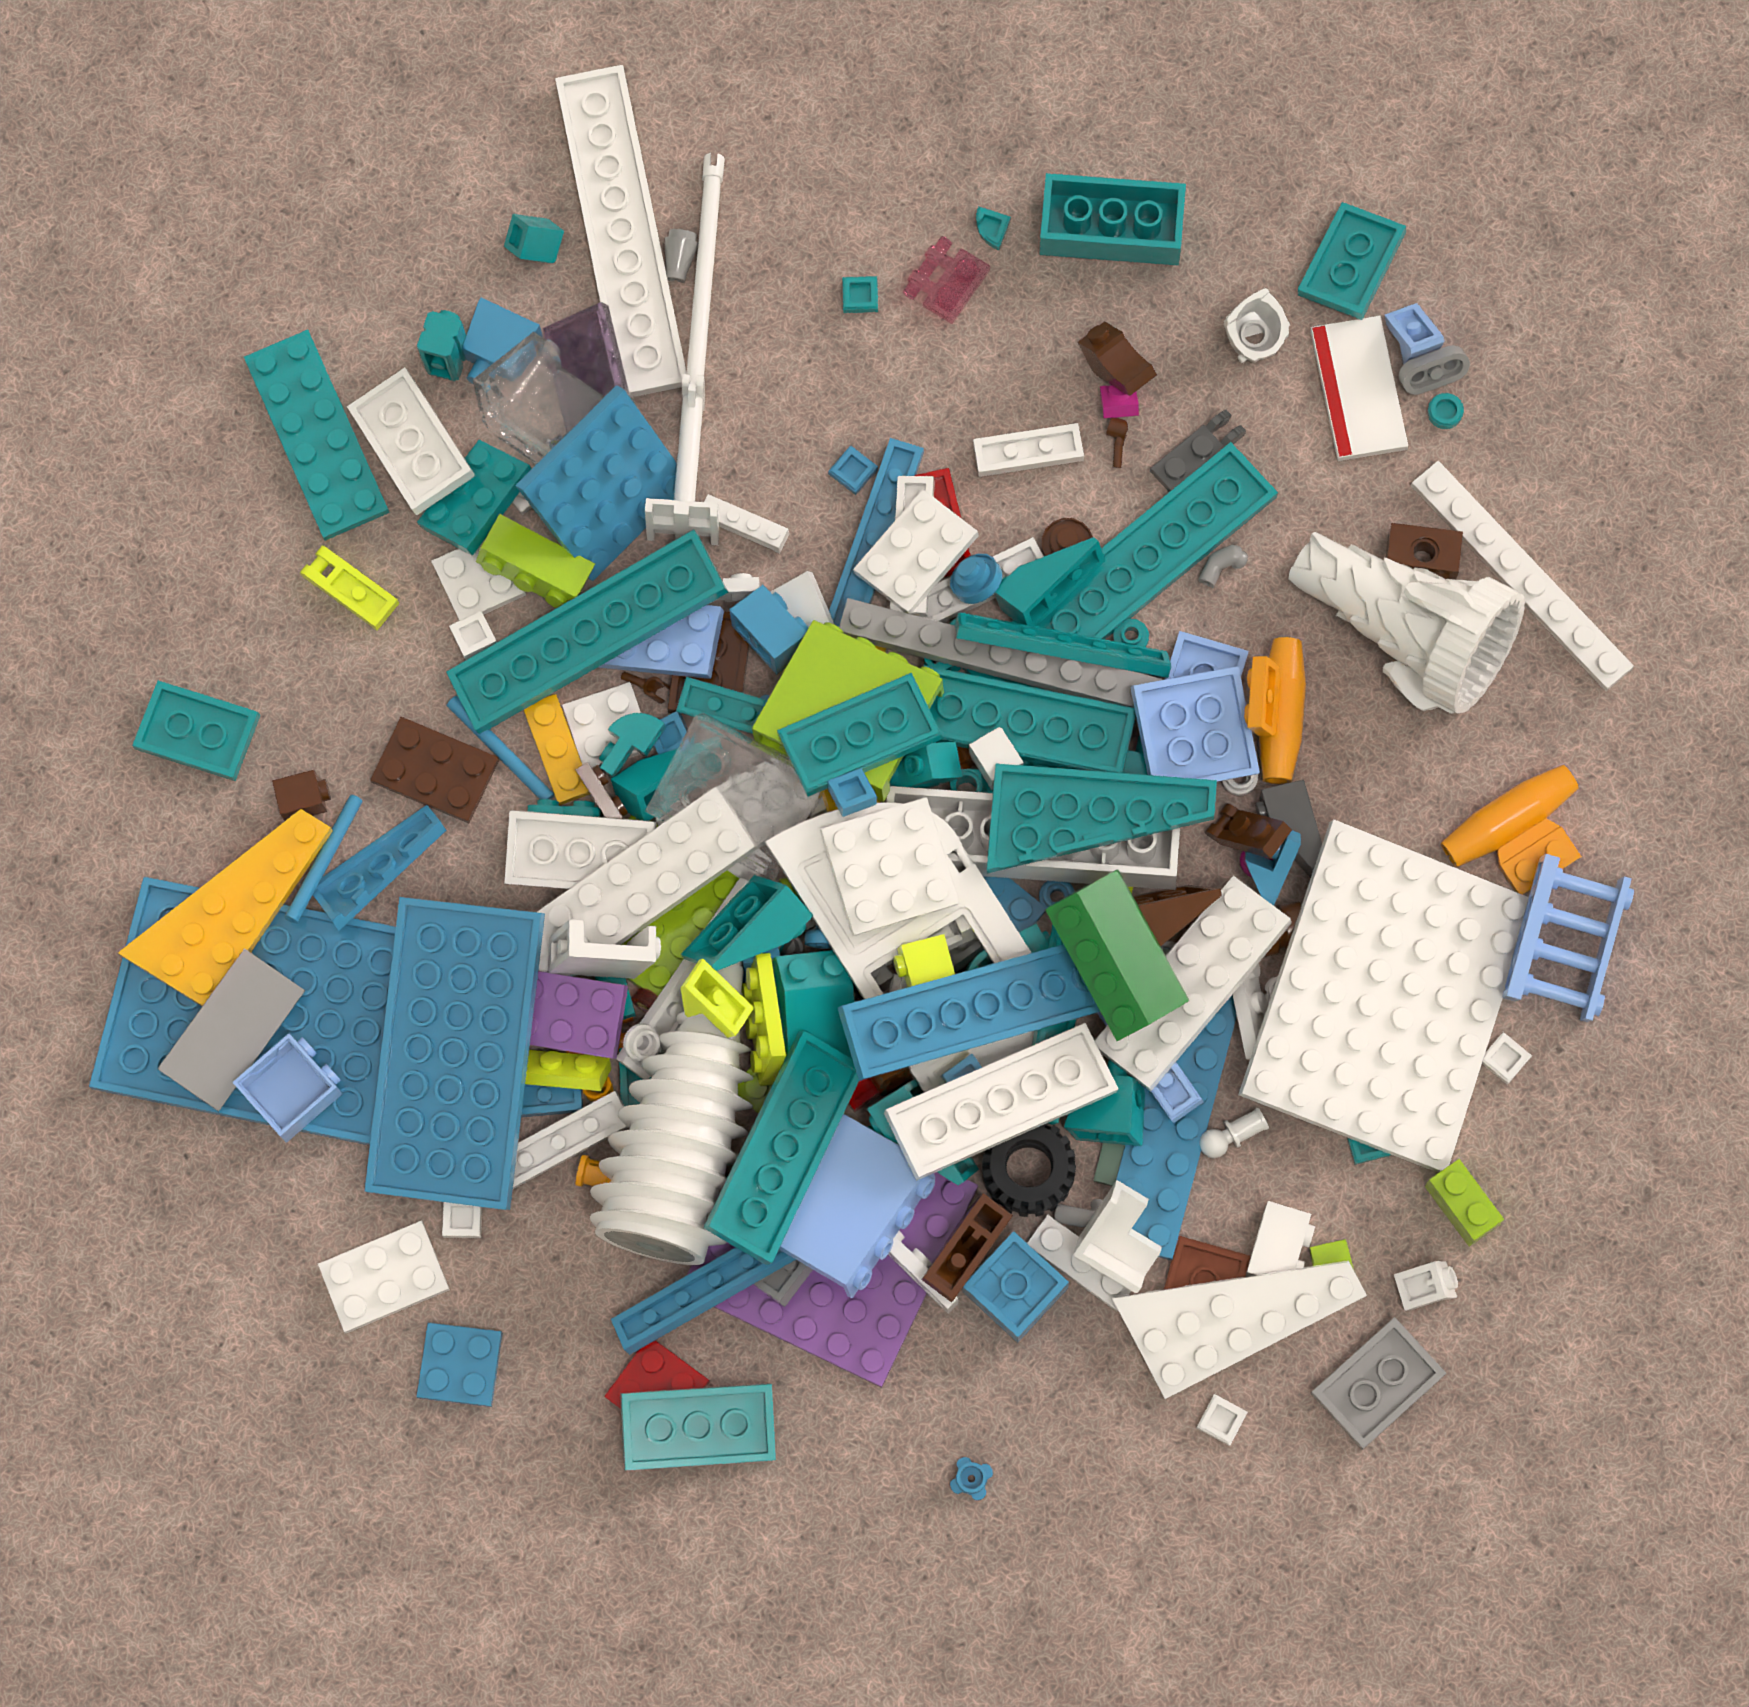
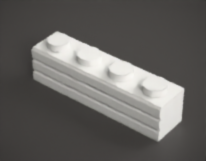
[704,494,789,554]

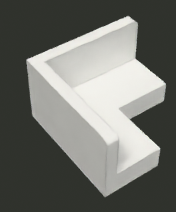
[1073,1180,1162,1293]

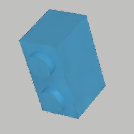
[729,585,808,675]

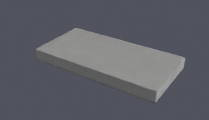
[158,948,305,1112]

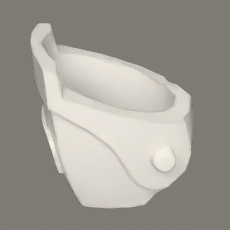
[1224,288,1290,363]

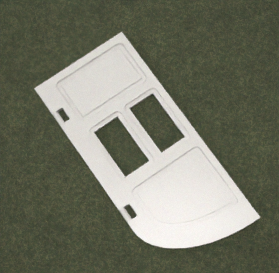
[765,803,1078,1093]

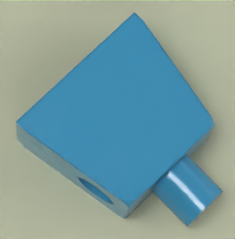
[463,297,543,388]

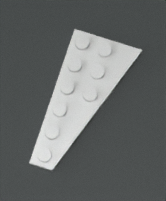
[1112,1261,1367,1399]

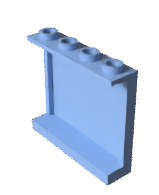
[779,1114,936,1299]

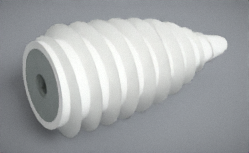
[590,961,754,1265]

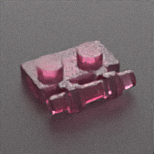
[903,236,990,324]

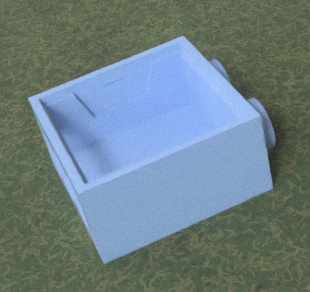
[233,1034,342,1143]

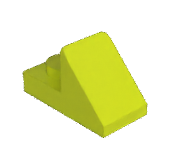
[681,959,754,1038]

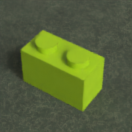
[1424,1159,1504,1247]

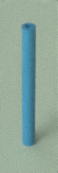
[447,696,555,799]
[285,795,363,924]

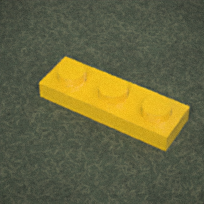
[524,694,590,806]

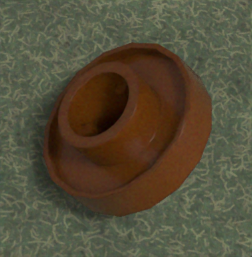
[1041,518,1093,556]

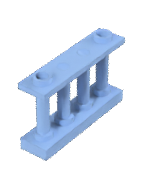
[1502,854,1634,1022]

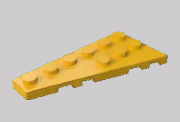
[118,809,333,1006]

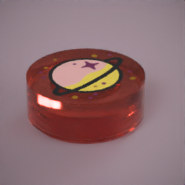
[631,988,658,1014]

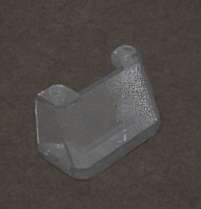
[473,332,635,464]

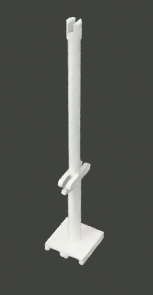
[645,153,725,545]

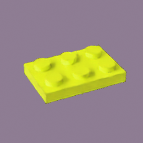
[741,953,786,1086]

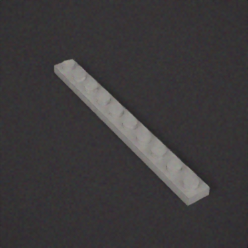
[839,598,1164,708]

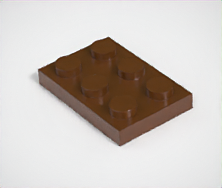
[668,611,750,715]
[370,717,499,824]

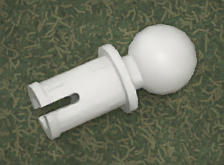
[1200,1108,1269,1158]

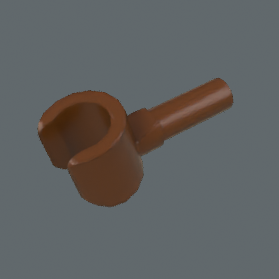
[1106,417,1128,468]
[621,671,671,704]

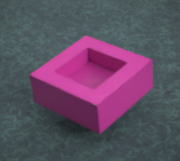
[1100,385,1139,418]

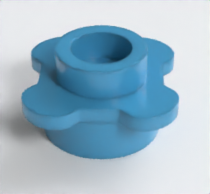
[950,1457,993,1500]

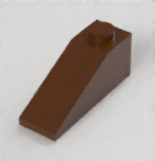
[921,1193,1013,1303]

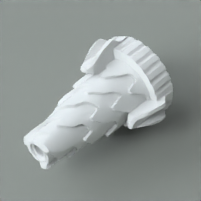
[1288,532,1525,714]

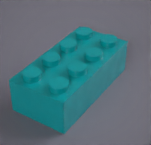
[1040,173,1186,266]

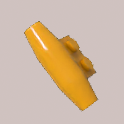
[1244,637,1306,784]
[1440,765,1582,895]

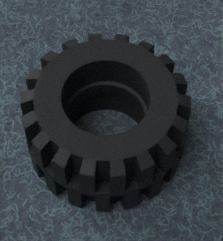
[982,1124,1076,1217]

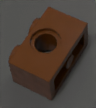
[1385,523,1463,580]

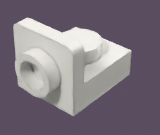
[1394,1261,1458,1311]

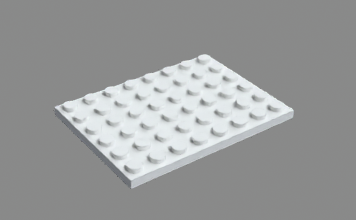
[1238,820,1529,1172]

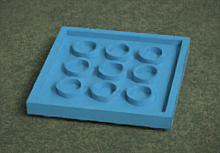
[515,385,677,581]

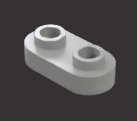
[1399,345,1470,395]

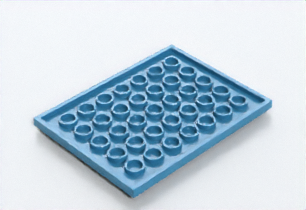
[89,877,396,1146]

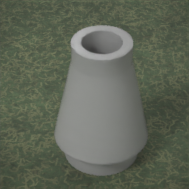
[665,229,698,283]

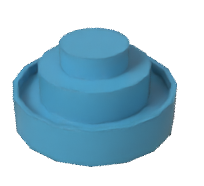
[950,553,1002,604]

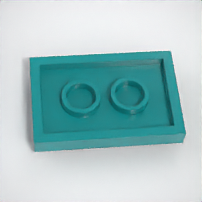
[1297,202,1406,320]
[417,440,532,556]
[132,680,260,781]

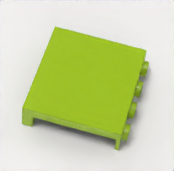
[752,620,944,802]

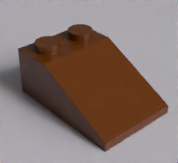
[1133,885,1222,946]

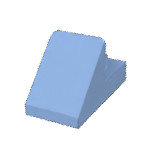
[1385,303,1444,364]

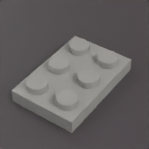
[1311,1317,1447,1450]

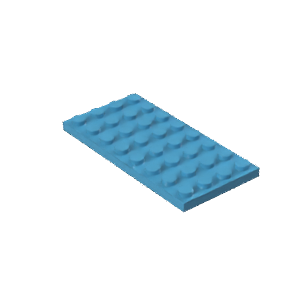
[364,897,545,1210]

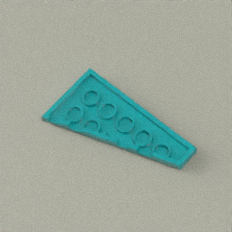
[987,764,1217,874]

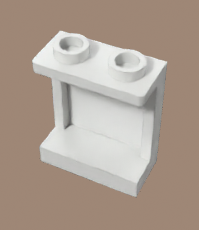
[549,920,661,979]

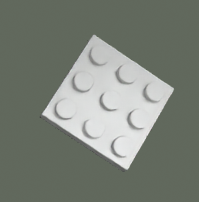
[820,797,960,936]

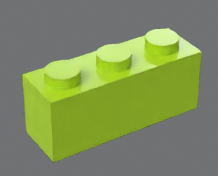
[476,514,595,608]

